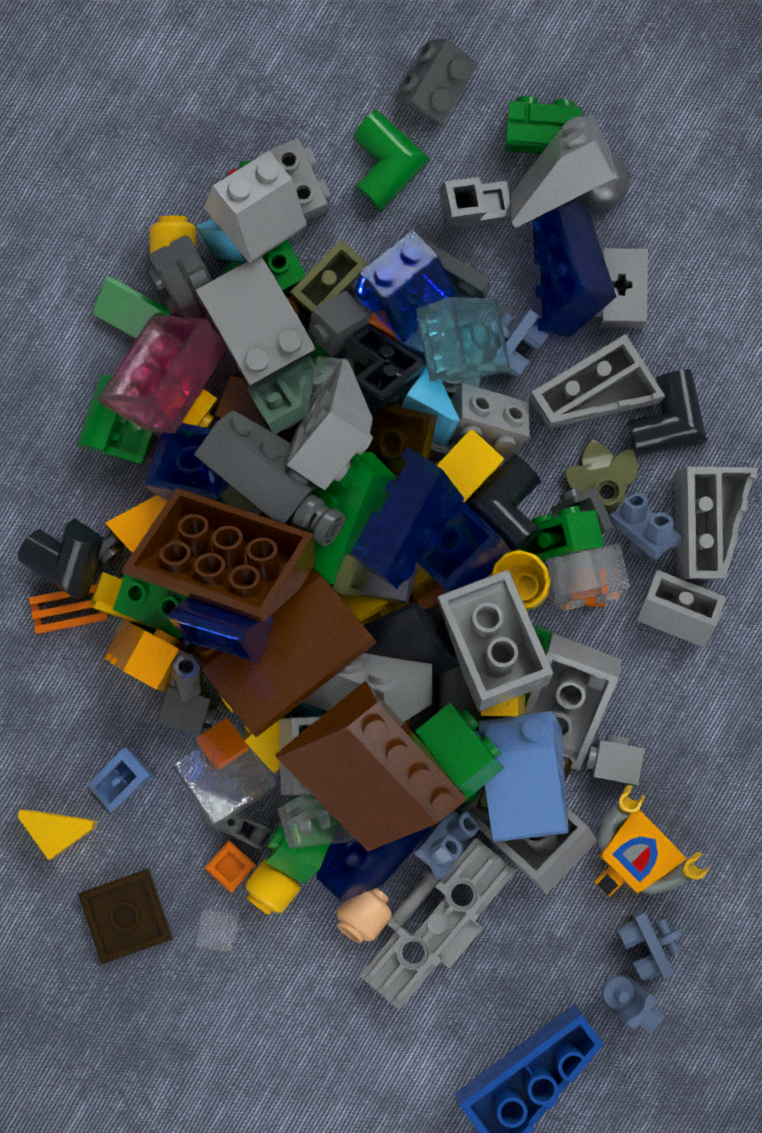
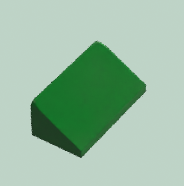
[93,276,171,348]

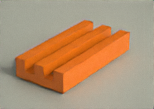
[29,584,109,634]

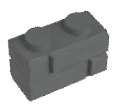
[149,235,213,326]

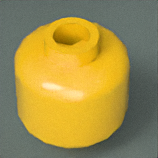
[149,215,197,254]
[246,860,301,915]

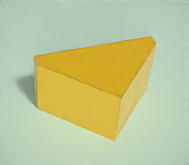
[18,809,98,860]

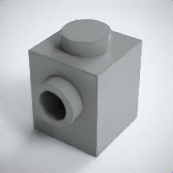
[586,734,645,785]

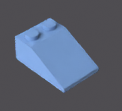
[479,711,569,842]

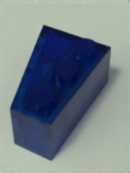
[532,202,617,337]
[351,447,465,589]

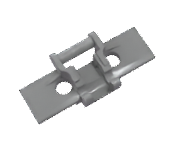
[359,838,516,1010]

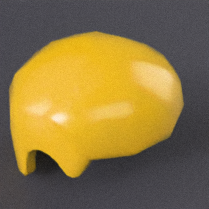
[492,550,551,611]

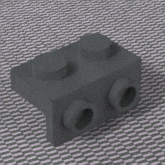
[395,39,478,125]

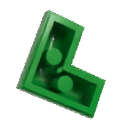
[353,110,430,213]

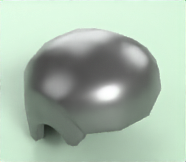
[576,154,631,212]

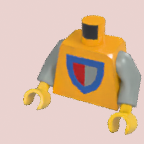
[594,785,711,898]

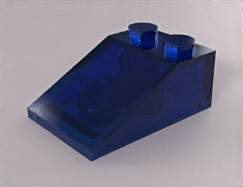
[168,597,274,664]

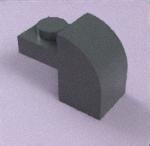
[438,177,511,230]

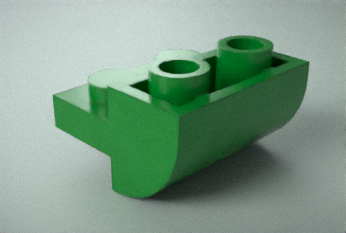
[76,374,168,466]

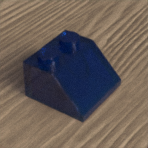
[353,230,457,343]
[144,420,230,504]
[397,490,512,593]

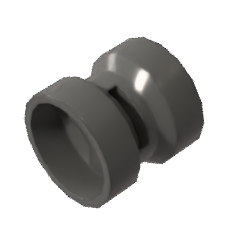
[292,494,346,546]

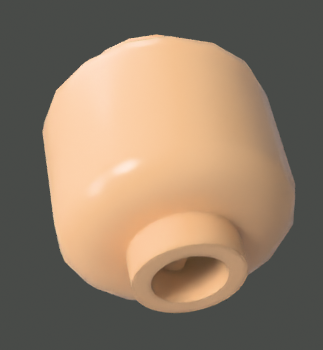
[336,886,392,944]

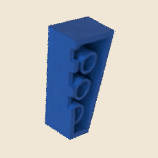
[454,1004,604,1133]

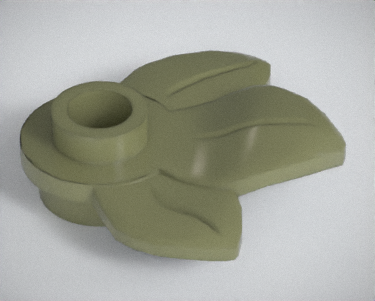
[566,439,638,511]

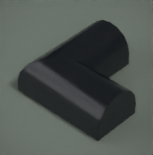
[345,324,427,413]
[627,369,707,457]
[462,454,541,553]
[18,519,104,599]

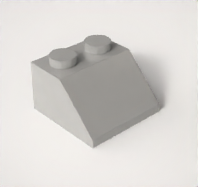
[204,151,307,263]

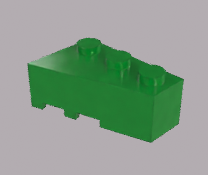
[290,451,396,585]

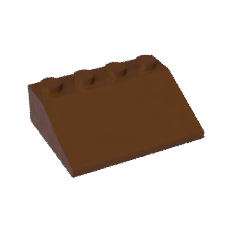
[122,488,316,623]
[184,567,377,738]
[275,681,467,851]

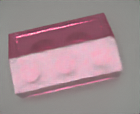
[98,315,228,434]

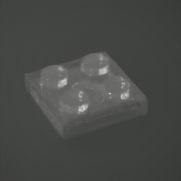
[173,726,277,828]

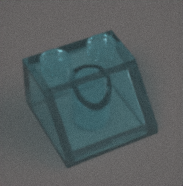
[416,297,511,382]

